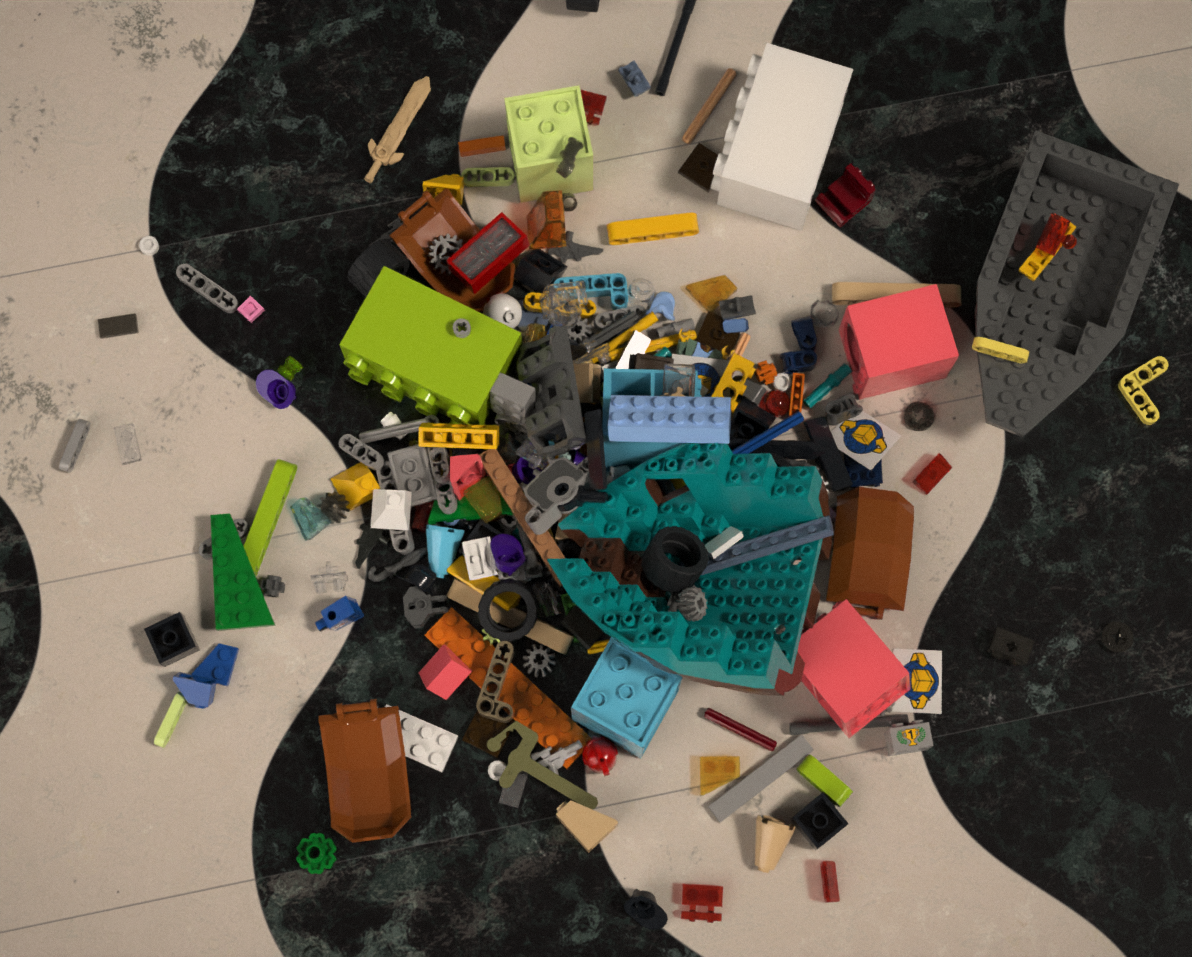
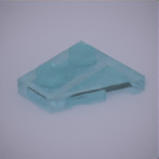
[290,497,331,541]

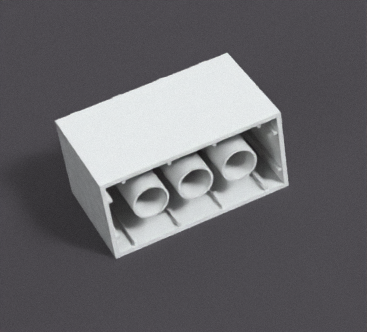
[711,43,853,231]

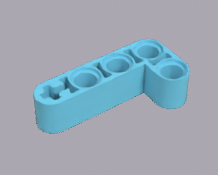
[553,273,628,310]

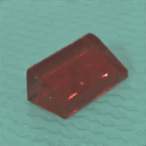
[912,453,952,495]
[820,861,840,903]

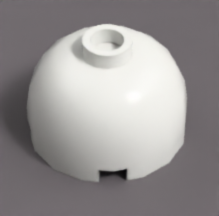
[483,293,522,329]

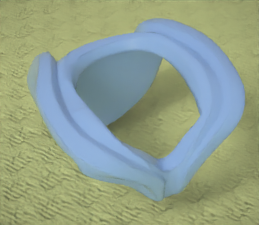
[645,292,675,321]

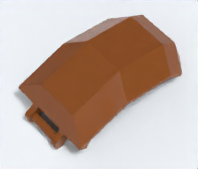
[389,188,515,312]
[826,487,914,620]
[318,699,411,843]

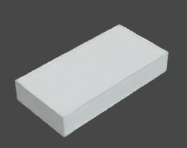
[705,526,744,559]

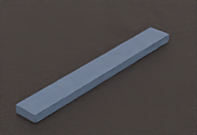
[680,515,834,575]

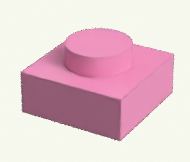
[237,296,265,323]

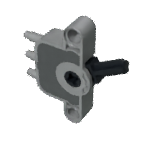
[519,457,608,535]

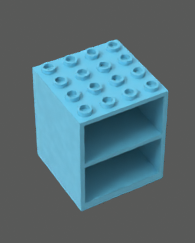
[602,368,702,473]
[571,637,683,759]

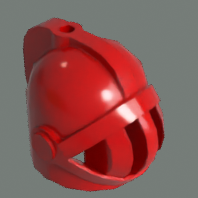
[582,735,618,777]

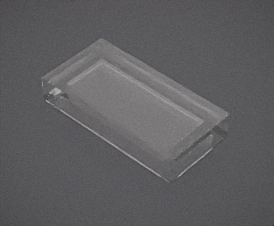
[499,771,528,808]

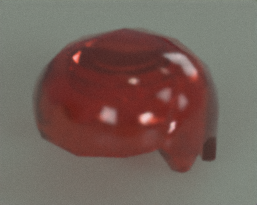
[760,390,790,418]

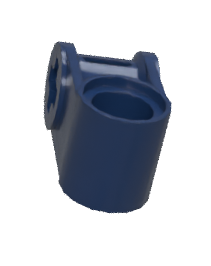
[791,315,817,351]
[780,350,817,375]

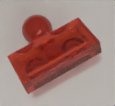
[1035,213,1077,256]

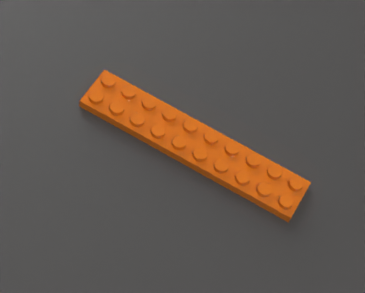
[425,607,592,769]

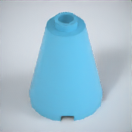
[426,524,465,578]

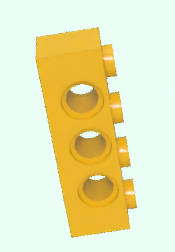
[712,353,756,413]
[419,423,499,449]

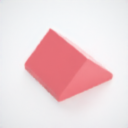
[450,454,486,501]
[419,644,472,700]

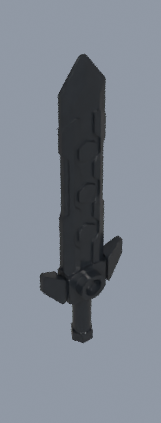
[728,429,826,460]

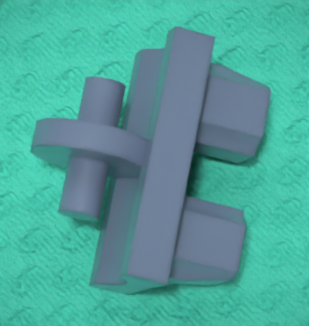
[618,60,651,97]

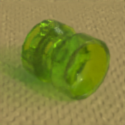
[277,356,303,381]

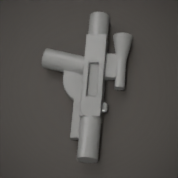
[531,740,582,775]

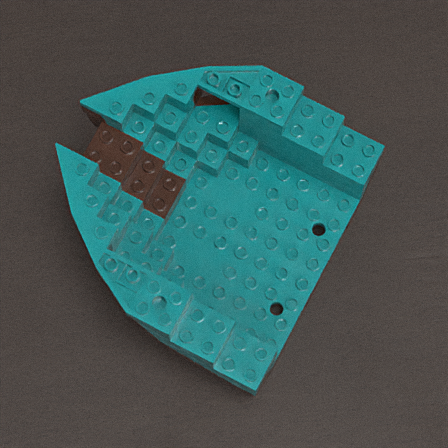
[547,443,832,696]

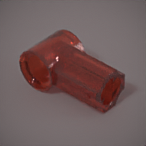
[412,501,434,533]

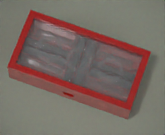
[446,212,530,294]

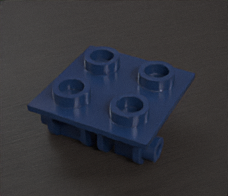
[844,453,883,488]

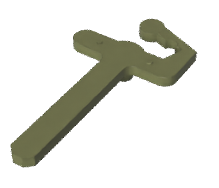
[487,721,598,809]

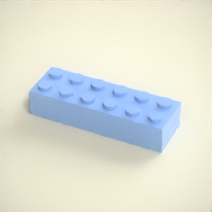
[608,395,731,444]

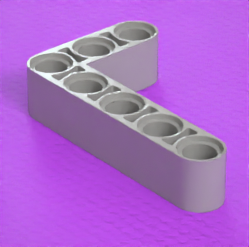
[376,461,415,555]

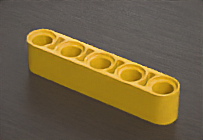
[607,212,699,245]

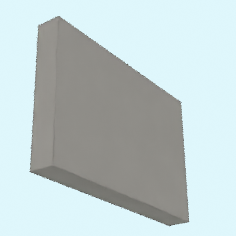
[387,444,437,507]

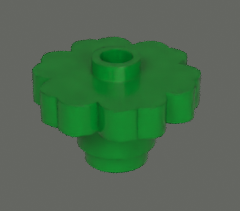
[296,833,337,874]

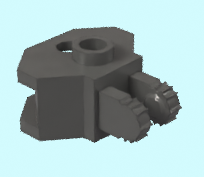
[403,586,448,629]

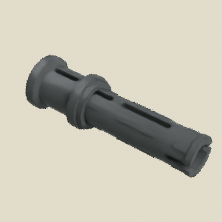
[516,521,543,575]

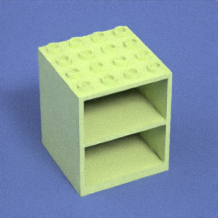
[504,85,593,203]

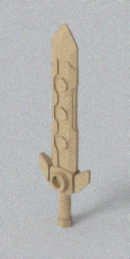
[364,76,431,183]

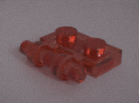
[581,90,607,125]
[681,884,723,923]

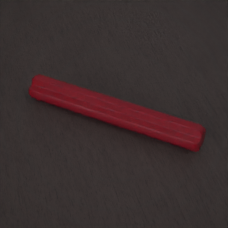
[704,708,777,751]

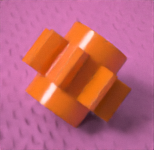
[755,360,777,385]

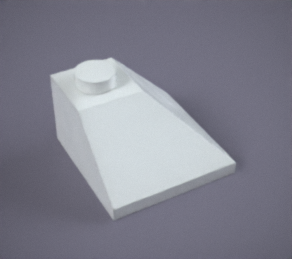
[371,489,412,530]

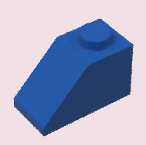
[173,672,217,709]

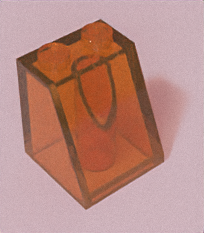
[526,190,566,250]

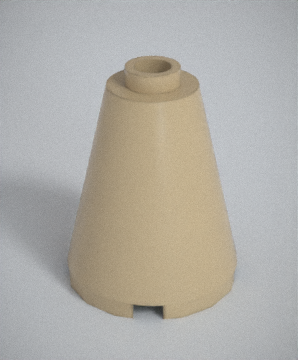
[755,815,796,873]

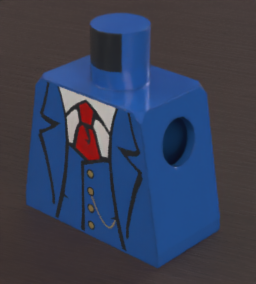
[315,596,364,632]

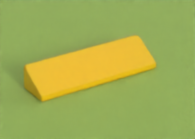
[447,555,521,611]

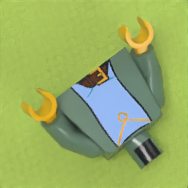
[676,328,735,360]

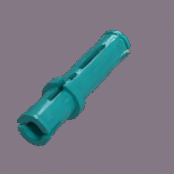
[803,363,852,409]

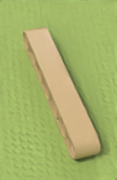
[832,282,961,308]
[446,578,574,655]

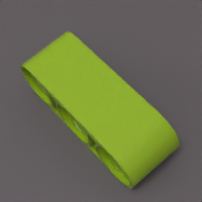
[796,754,853,807]

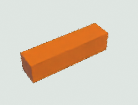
[458,135,506,157]
[788,372,805,417]

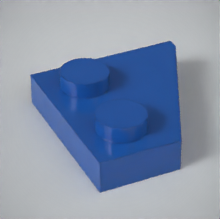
[192,643,239,687]

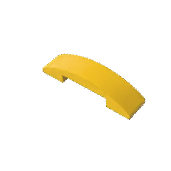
[1018,216,1076,282]

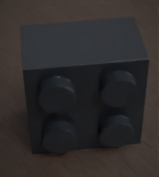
[144,612,200,667]
[790,792,848,851]

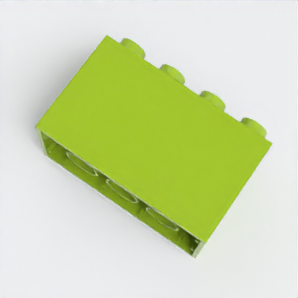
[339,266,523,425]

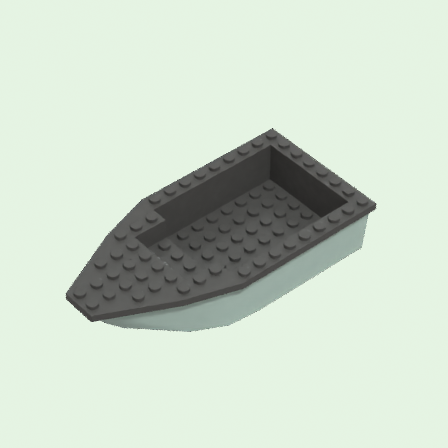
[975,130,1179,437]

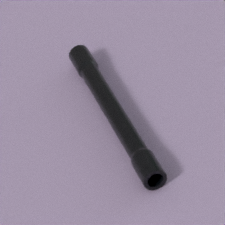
[655,0,696,96]

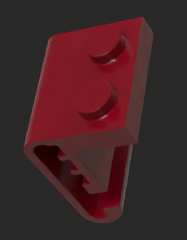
[815,163,876,227]

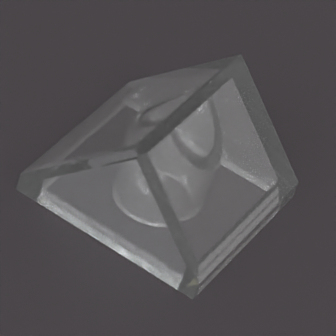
[662,364,696,397]

